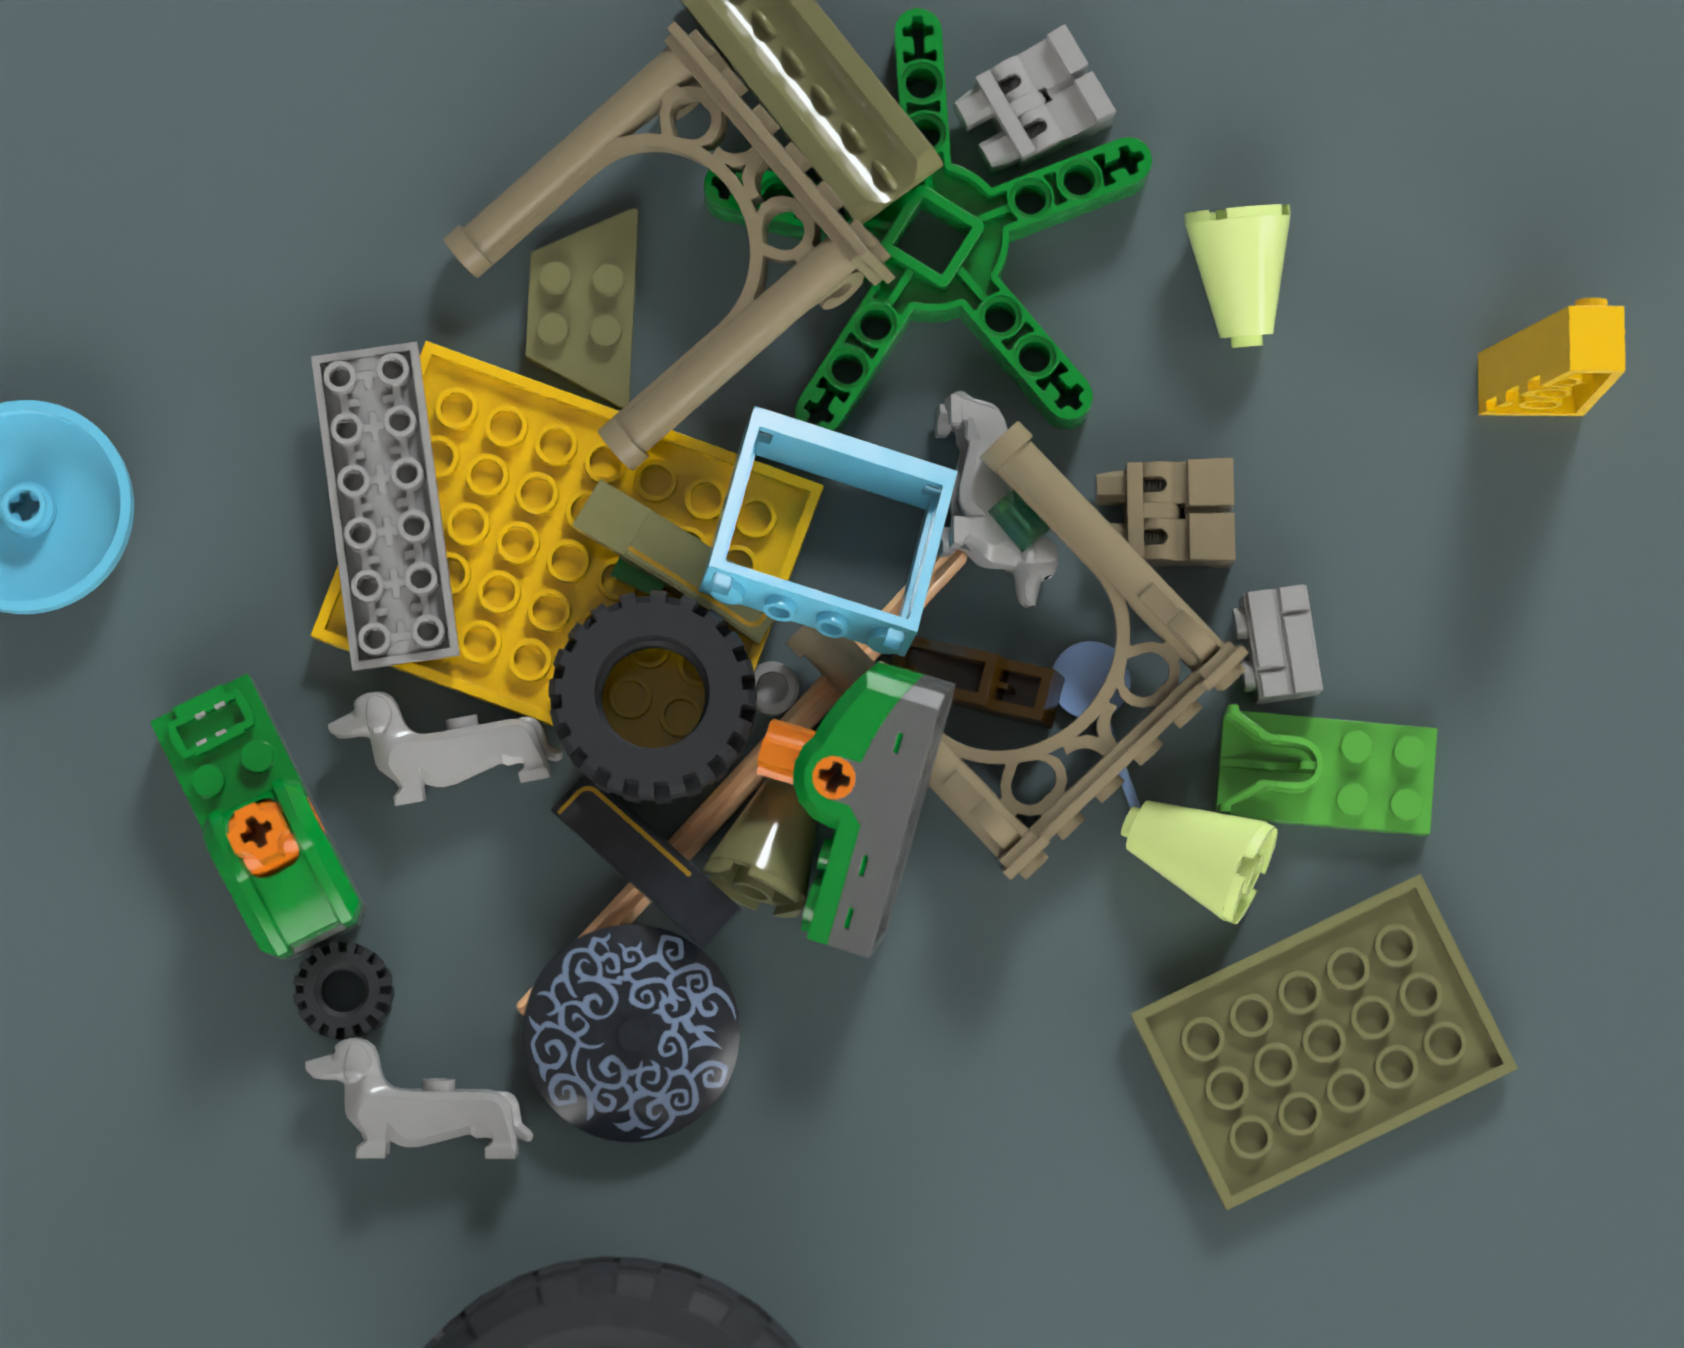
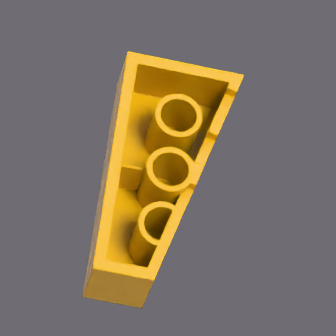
[1478,298,1626,416]

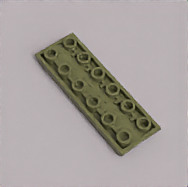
[679,0,944,225]

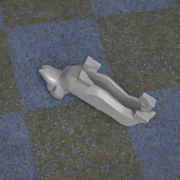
[934,391,1058,608]
[327,691,563,806]
[304,1037,533,1159]

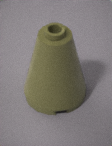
[702,777,819,918]

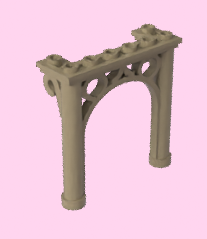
[443,21,895,471]
[785,421,1249,881]

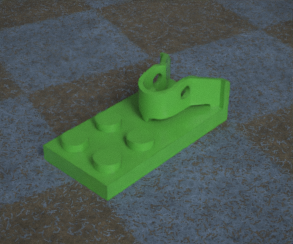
[1215,704,1438,837]

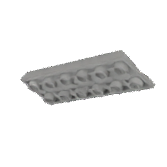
[311,341,460,671]

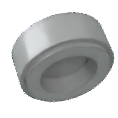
[754,661,799,717]

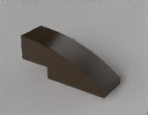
[891,636,1065,729]

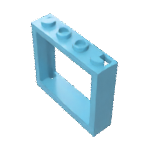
[698,406,958,657]

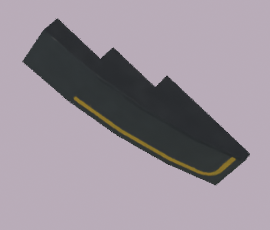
[551,775,742,950]

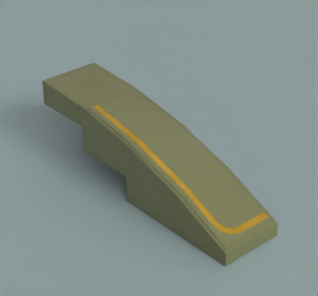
[572,479,774,644]

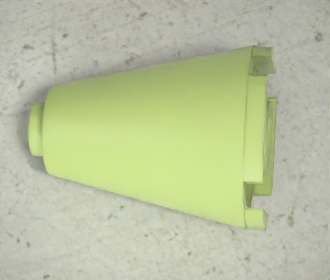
[1184,204,1291,348]
[1121,800,1278,924]

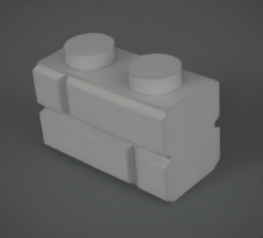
[1231,584,1323,704]

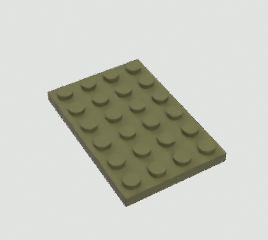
[1129,873,1518,1211]

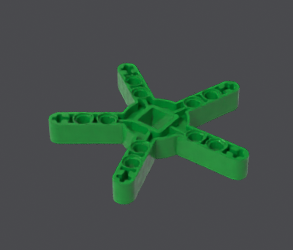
[703,8,1152,433]

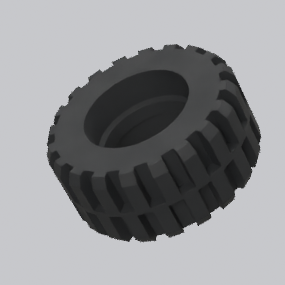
[548,591,757,804]

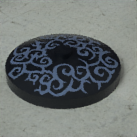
[522,924,740,1142]

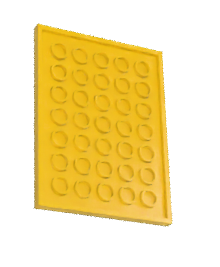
[310,341,824,786]

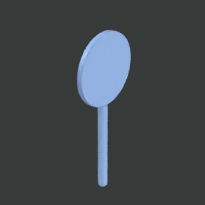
[1053,641,1141,809]

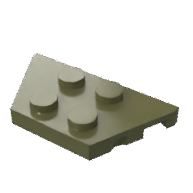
[525,209,639,410]

